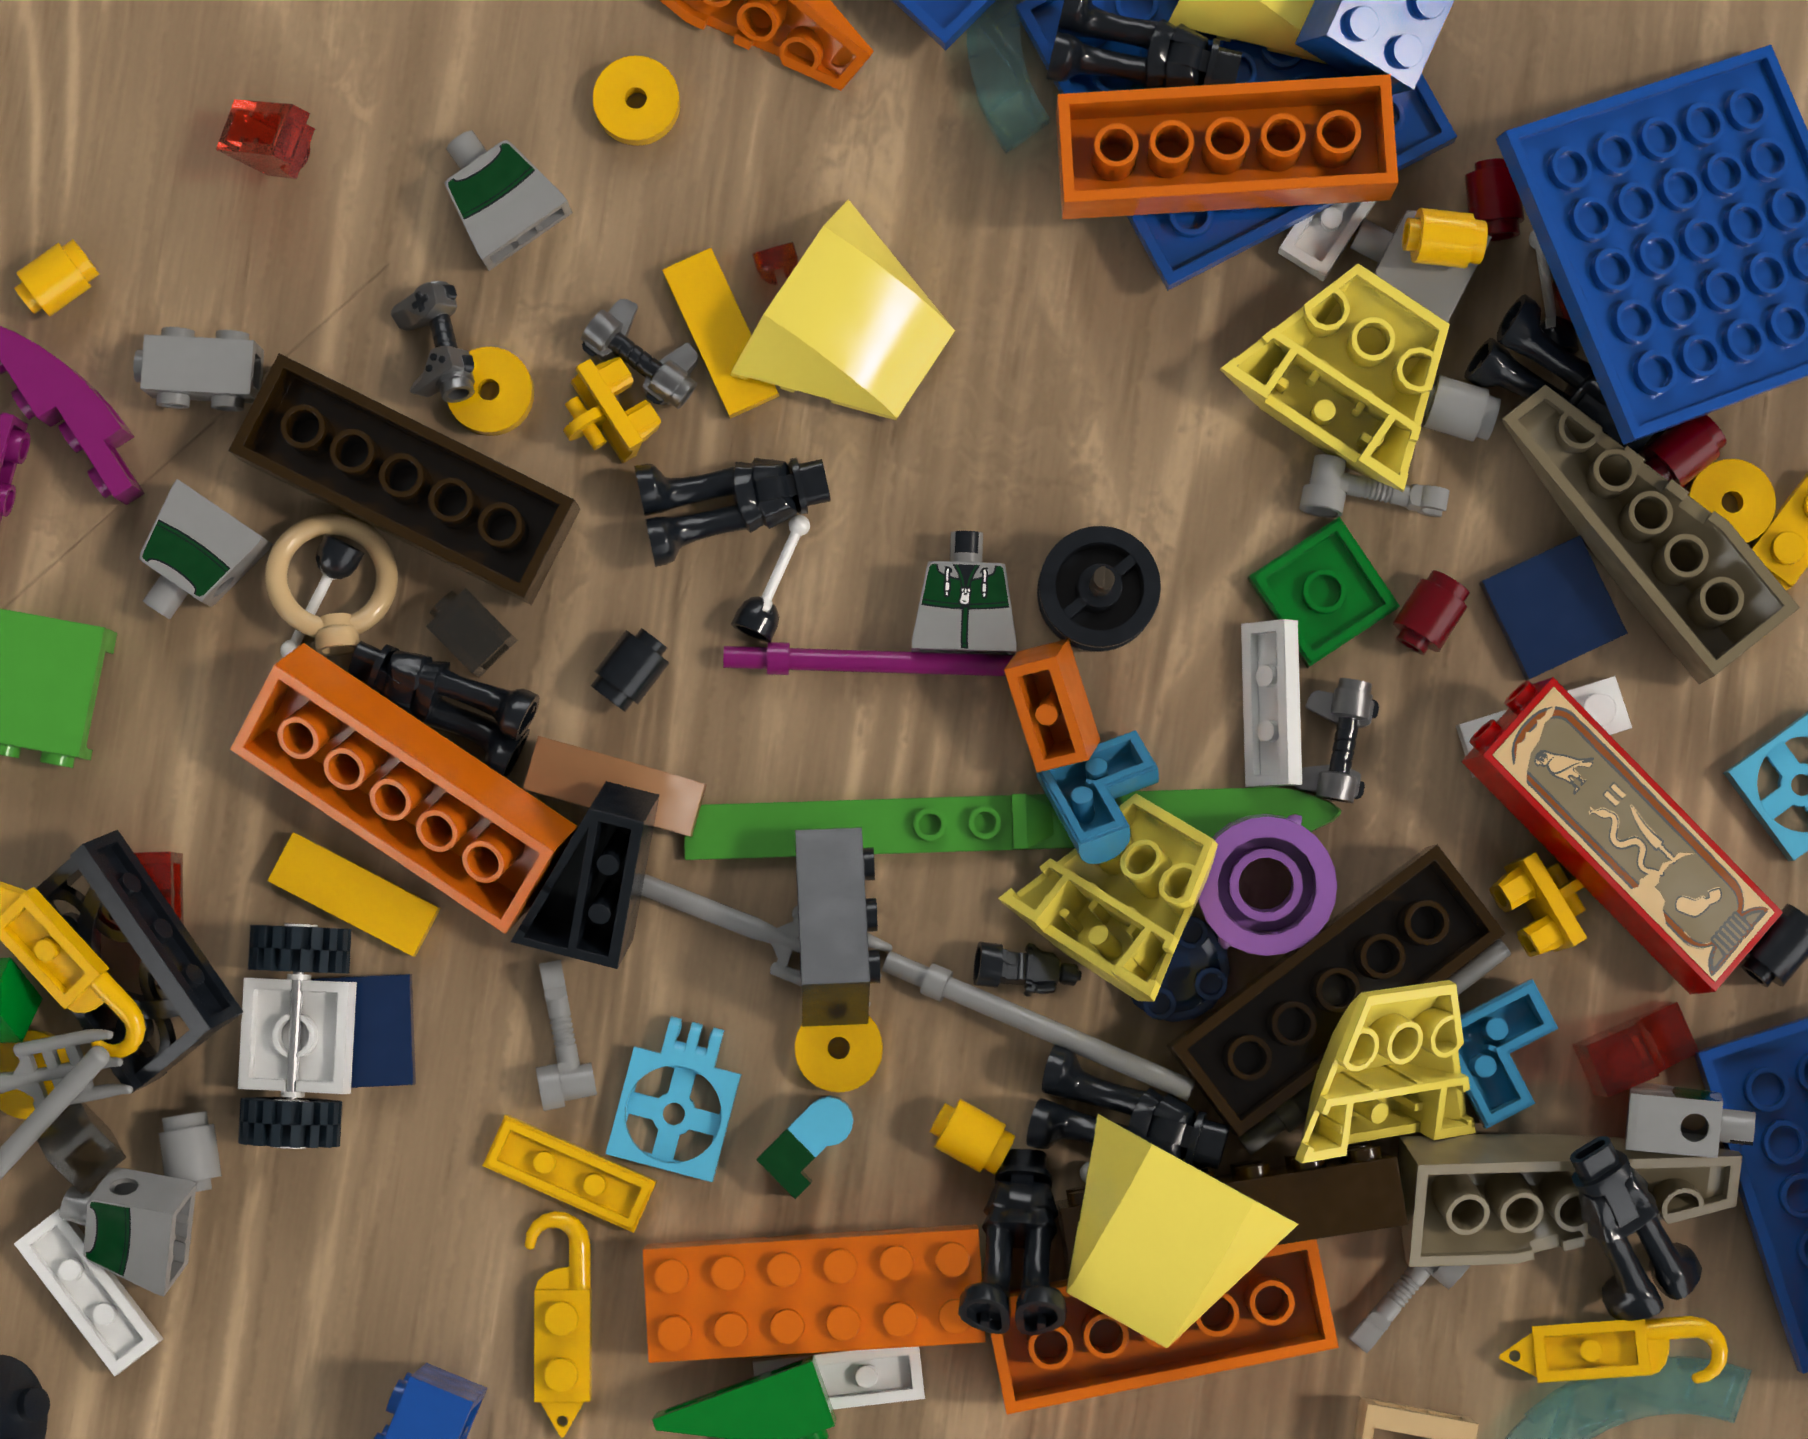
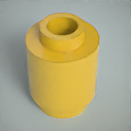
[1402,208,1488,268]
[14,239,100,317]
[929,1099,1015,1175]

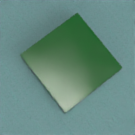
[1247,516,1400,668]

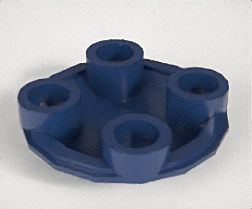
[1130,916,1230,1022]

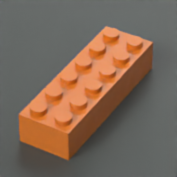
[1056,74,1399,220]
[230,643,578,934]
[642,1224,986,1363]
[990,1239,1339,1414]

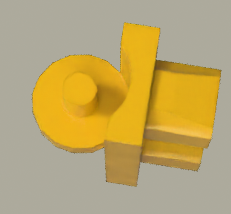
[563,357,661,463]
[1489,852,1587,957]

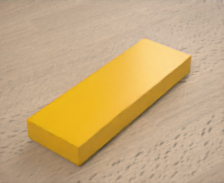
[662,248,779,419]
[267,832,441,957]
[482,1114,657,1233]

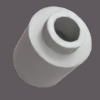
[1422,375,1501,442]
[158,1111,222,1192]

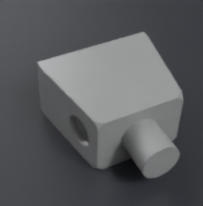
[1350,210,1492,323]

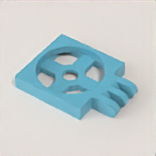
[1723,712,1808,861]
[606,1016,742,1182]

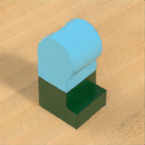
[756,1095,854,1199]

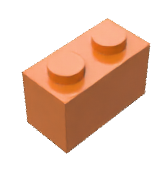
[1004,639,1101,773]

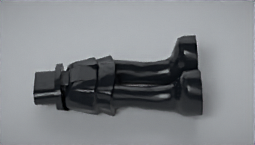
[1046,0,1242,89]
[1464,294,1654,453]
[634,458,831,567]
[348,641,540,778]
[1026,1045,1230,1169]
[1570,1136,1702,1321]
[958,1149,1067,1335]

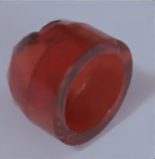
[752,242,798,285]

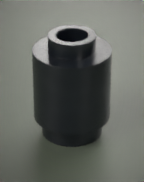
[590,628,669,712]
[1741,904,1808,987]

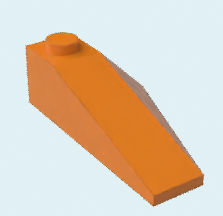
[659,0,874,91]

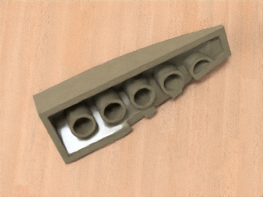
[1501,385,1800,684]
[1397,1133,1742,1267]

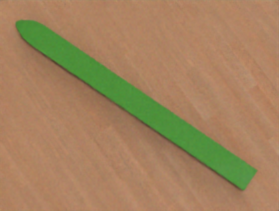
[684,787,1342,860]

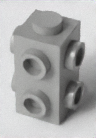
[133,327,264,412]

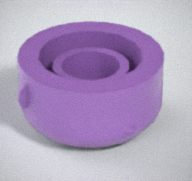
[1198,814,1337,956]

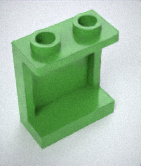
[0,609,117,768]

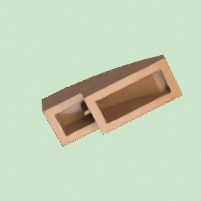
[523,736,707,837]

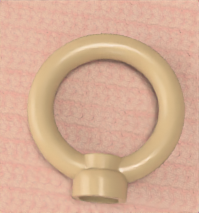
[265,513,398,656]

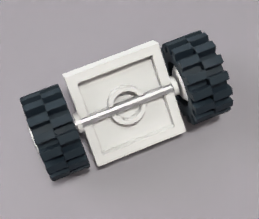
[238,924,357,1149]

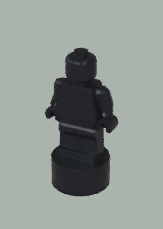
[973,942,1082,997]

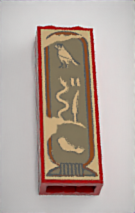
[1461,677,1783,995]

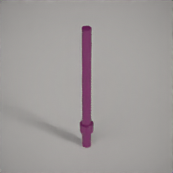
[723,642,1014,676]

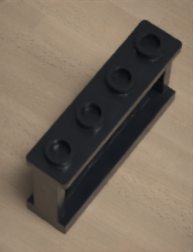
[36,830,243,1093]

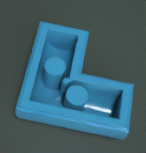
[1035,730,1159,864]
[1458,979,1559,1129]

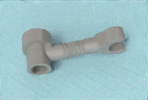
[1299,454,1450,518]
[536,960,597,1111]
[1348,1265,1470,1353]

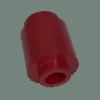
[1465,158,1524,242]
[1643,415,1727,487]
[1393,570,1470,655]

